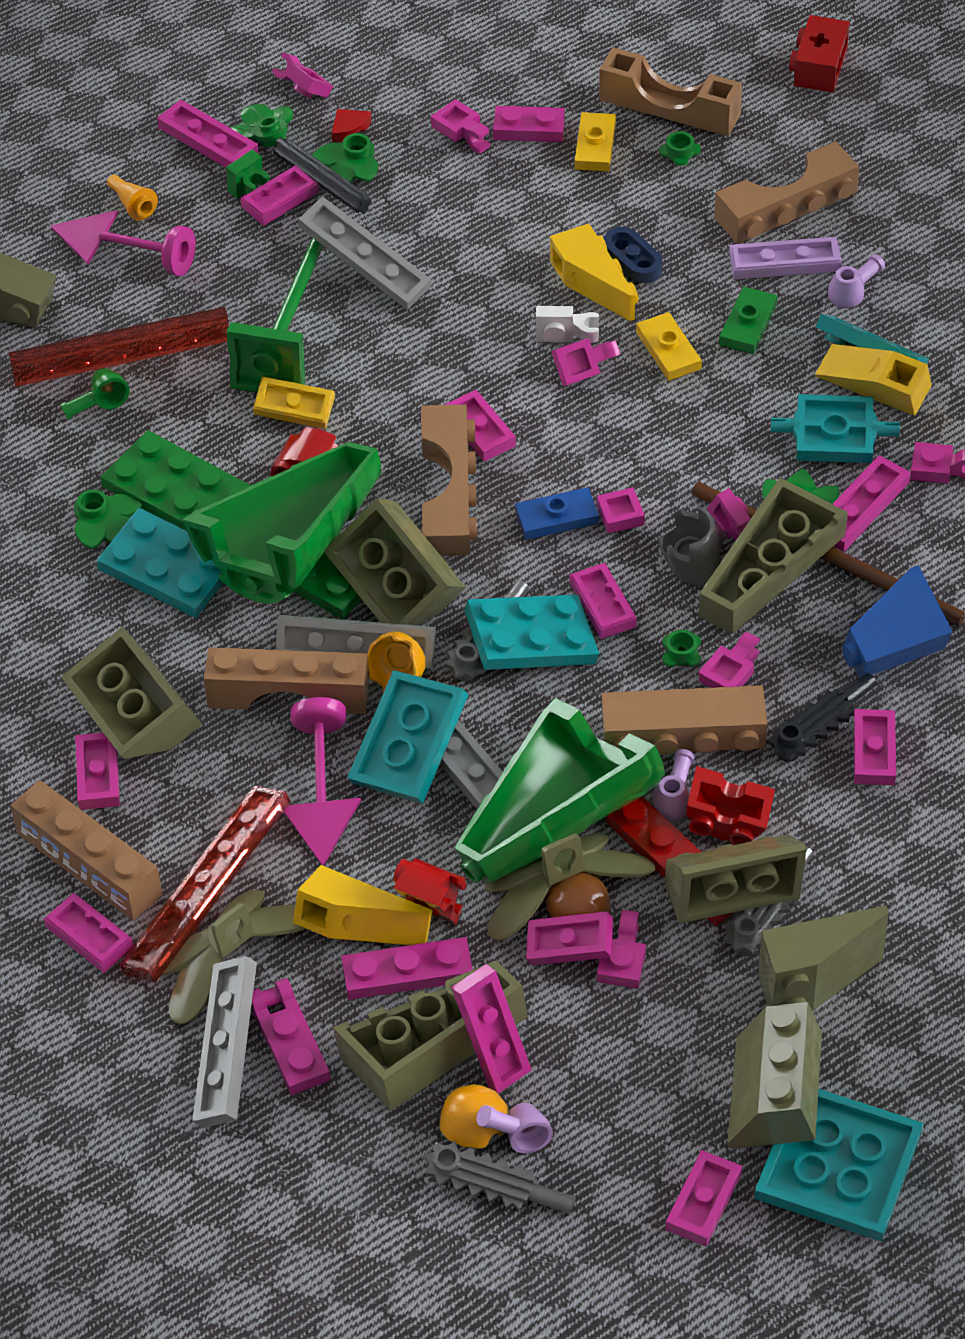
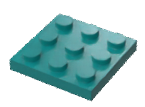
[754,1089,924,1242]

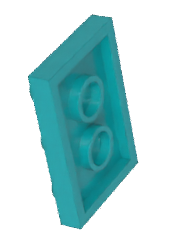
[97,508,223,618]
[464,595,599,670]
[347,670,469,804]

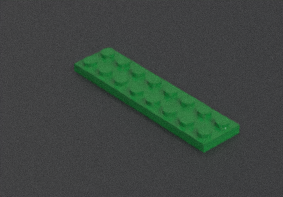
[100,430,362,620]

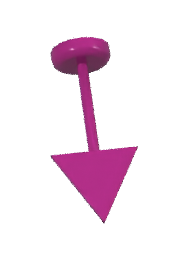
[50,210,196,277]
[280,697,361,866]

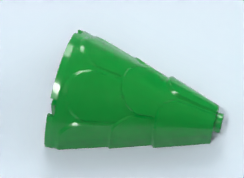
[183,442,382,604]
[454,698,665,884]

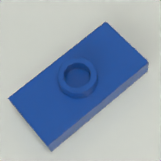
[515,487,599,540]

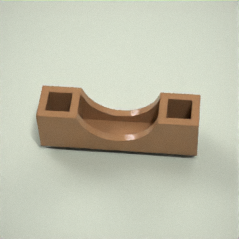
[599,47,742,136]
[714,141,859,244]
[421,404,477,556]
[204,647,370,714]

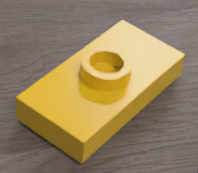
[575,112,616,172]
[636,312,702,381]
[253,376,335,429]

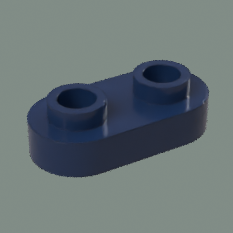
[604,227,662,283]

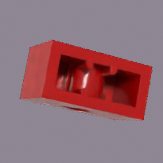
[789,15,850,93]

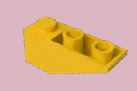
[550,223,639,321]
[815,344,932,416]
[293,865,432,945]

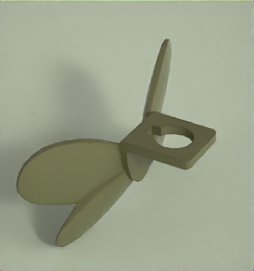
[485,833,655,940]
[154,890,306,1024]

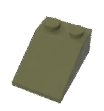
[758,906,889,1011]

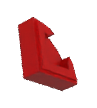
[332,109,372,142]

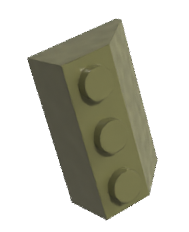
[324,498,466,626]
[61,626,202,759]
[665,834,807,924]
[728,1002,822,1149]

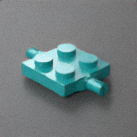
[770,394,900,463]

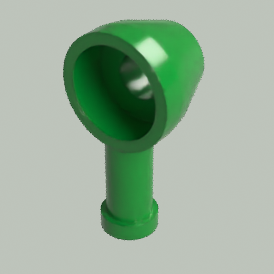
[60,368,130,420]

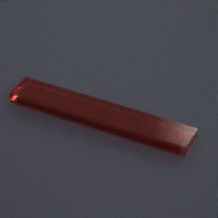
[8,307,229,387]
[119,785,291,983]

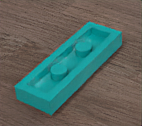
[815,314,929,364]

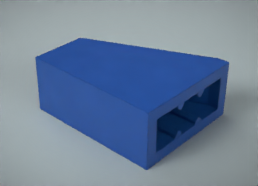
[842,565,952,678]

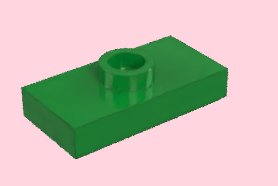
[719,286,778,354]

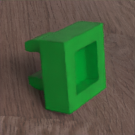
[226,149,269,199]

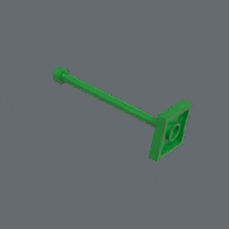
[227,237,324,392]

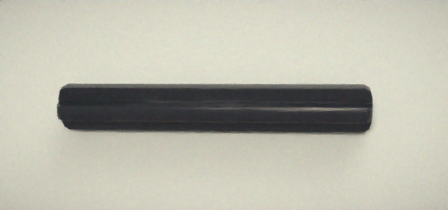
[272,138,372,214]

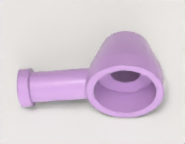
[828,254,885,308]
[651,749,695,821]
[476,1103,553,1153]

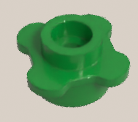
[659,131,701,166]
[662,630,701,667]

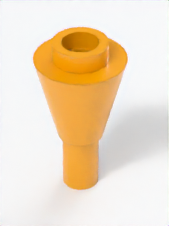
[107,174,158,221]

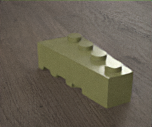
[0,253,56,328]
[699,478,848,634]
[333,960,528,1111]

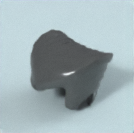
[659,506,727,588]

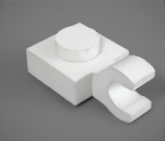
[536,306,599,343]

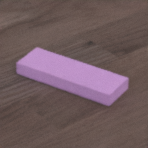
[729,237,842,279]

